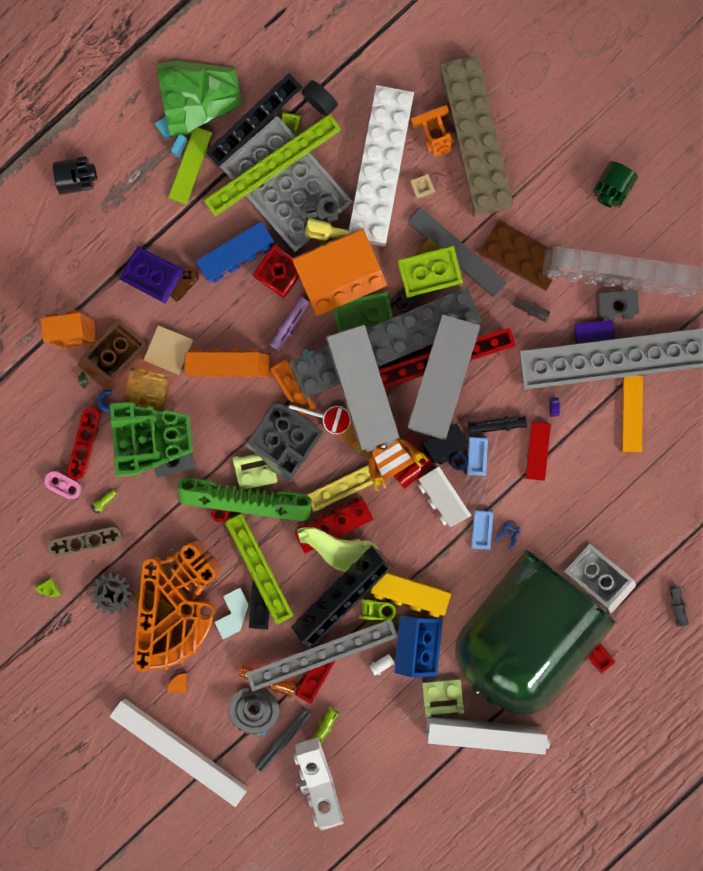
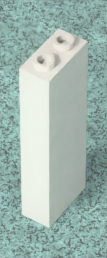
[426,717,550,755]

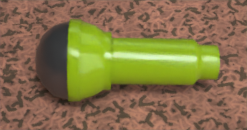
[91,490,117,514]

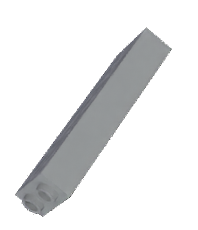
[408,313,480,440]
[325,325,399,452]

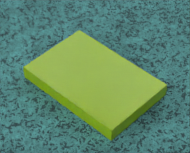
[397,245,463,297]

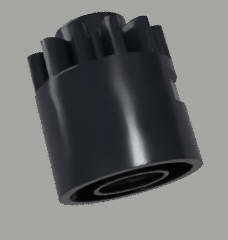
[53,156,97,195]

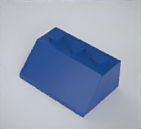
[394,615,443,677]

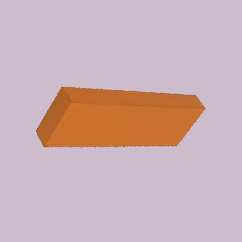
[270,359,316,416]

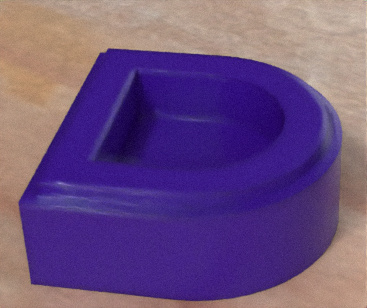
[549,397,560,417]

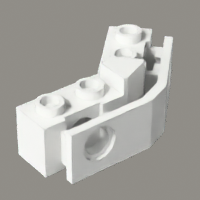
[293,737,344,830]

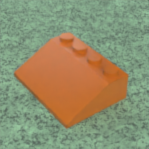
[292,228,387,316]

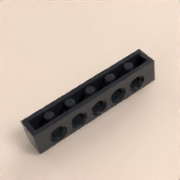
[204,73,303,168]
[291,546,393,648]

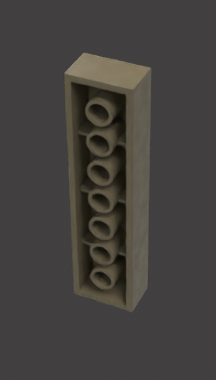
[439,55,513,217]

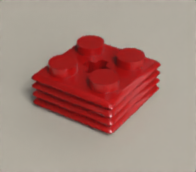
[253,245,299,298]

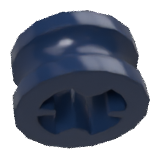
[450,453,468,470]

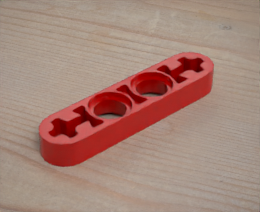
[67,407,101,480]

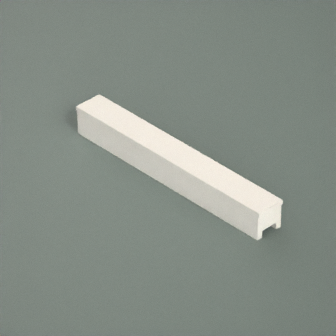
[110,699,247,807]

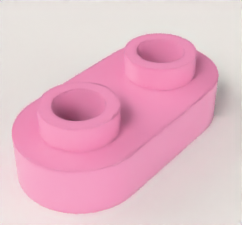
[44,471,82,499]

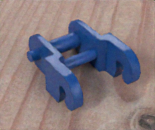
[495,521,521,550]

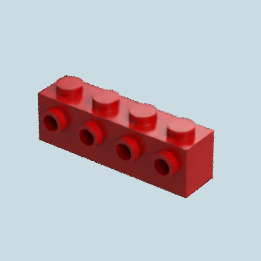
[294,497,374,554]

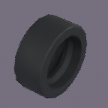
[301,80,338,116]

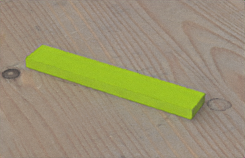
[224,513,294,625]

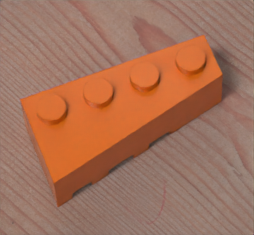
[185,349,270,378]

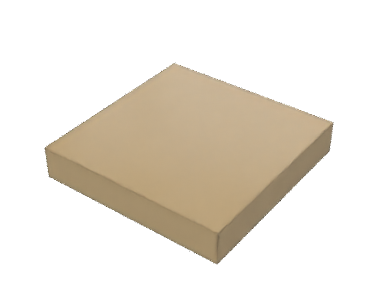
[143,325,194,375]

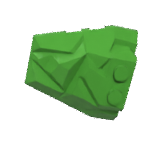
[157,60,242,137]
[110,402,193,477]

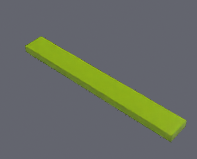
[203,114,341,217]

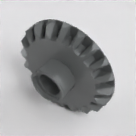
[229,687,279,736]

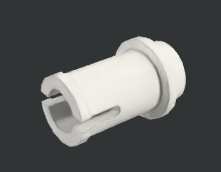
[370,654,395,676]

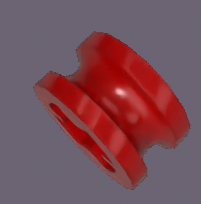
[211,509,229,523]

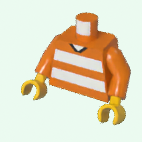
[369,439,428,492]

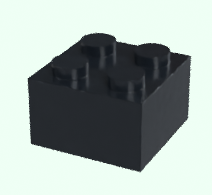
[422,423,469,465]

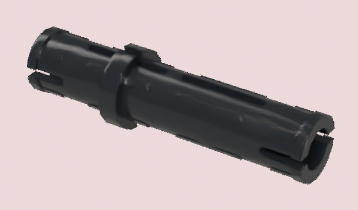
[468,416,527,435]

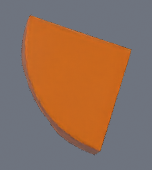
[167,672,187,693]

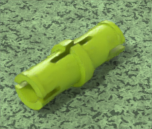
[311,707,340,745]

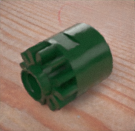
[592,161,638,208]

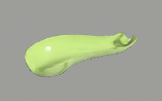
[297,527,378,572]

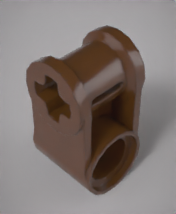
[170,266,199,302]

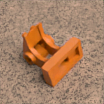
[410,105,454,157]

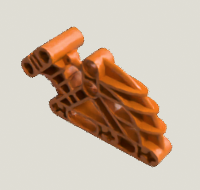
[134,540,222,672]

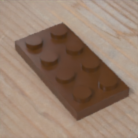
[480,220,565,291]

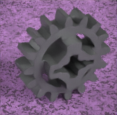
[90,572,133,615]

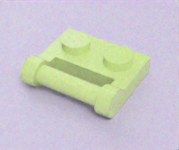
[233,454,278,490]
[422,678,464,717]

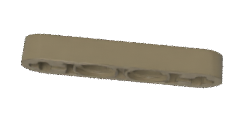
[48,527,123,556]

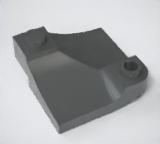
[245,404,323,482]

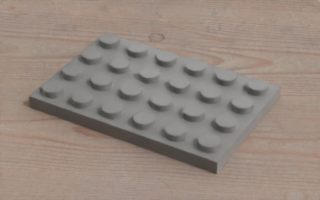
[220,116,353,253]

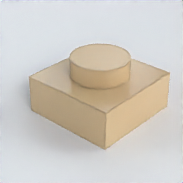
[410,174,435,200]

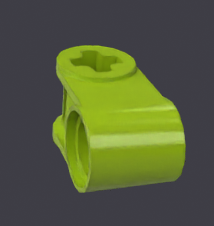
[359,598,396,620]

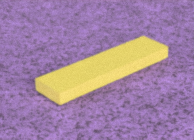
[307,464,373,512]

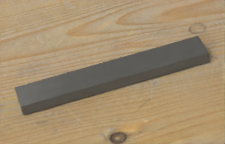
[408,207,507,297]

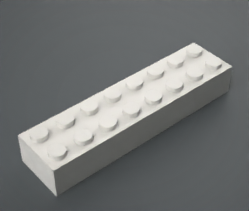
[348,85,414,247]

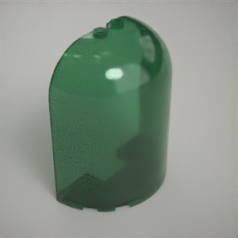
[455,549,617,714]

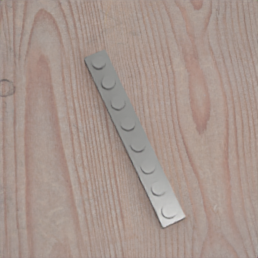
[246,620,397,692]

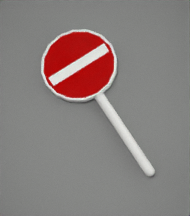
[289,405,351,434]

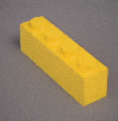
[371,573,451,618]

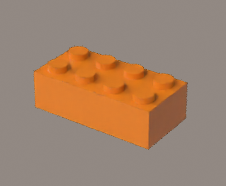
[40,310,98,349]

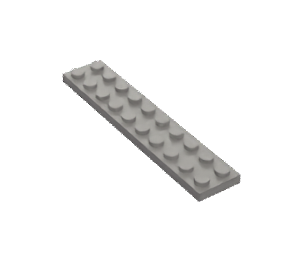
[519,328,703,390]

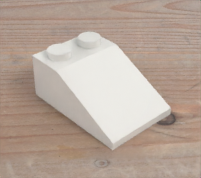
[564,544,636,614]

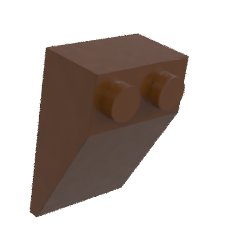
[77,319,147,390]

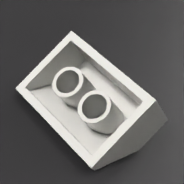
[417,466,471,527]

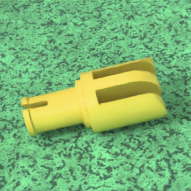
[304,218,349,241]

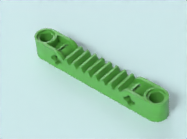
[178,478,312,521]

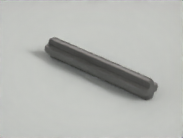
[255,709,311,772]

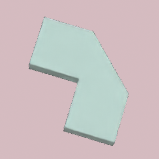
[215,587,249,639]

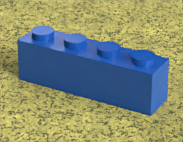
[196,221,275,283]

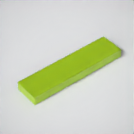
[168,127,213,205]

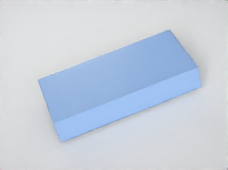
[466,437,488,476]
[471,510,494,550]

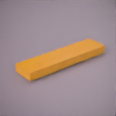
[621,376,643,452]

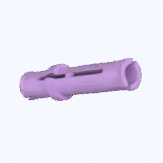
[269,297,311,351]

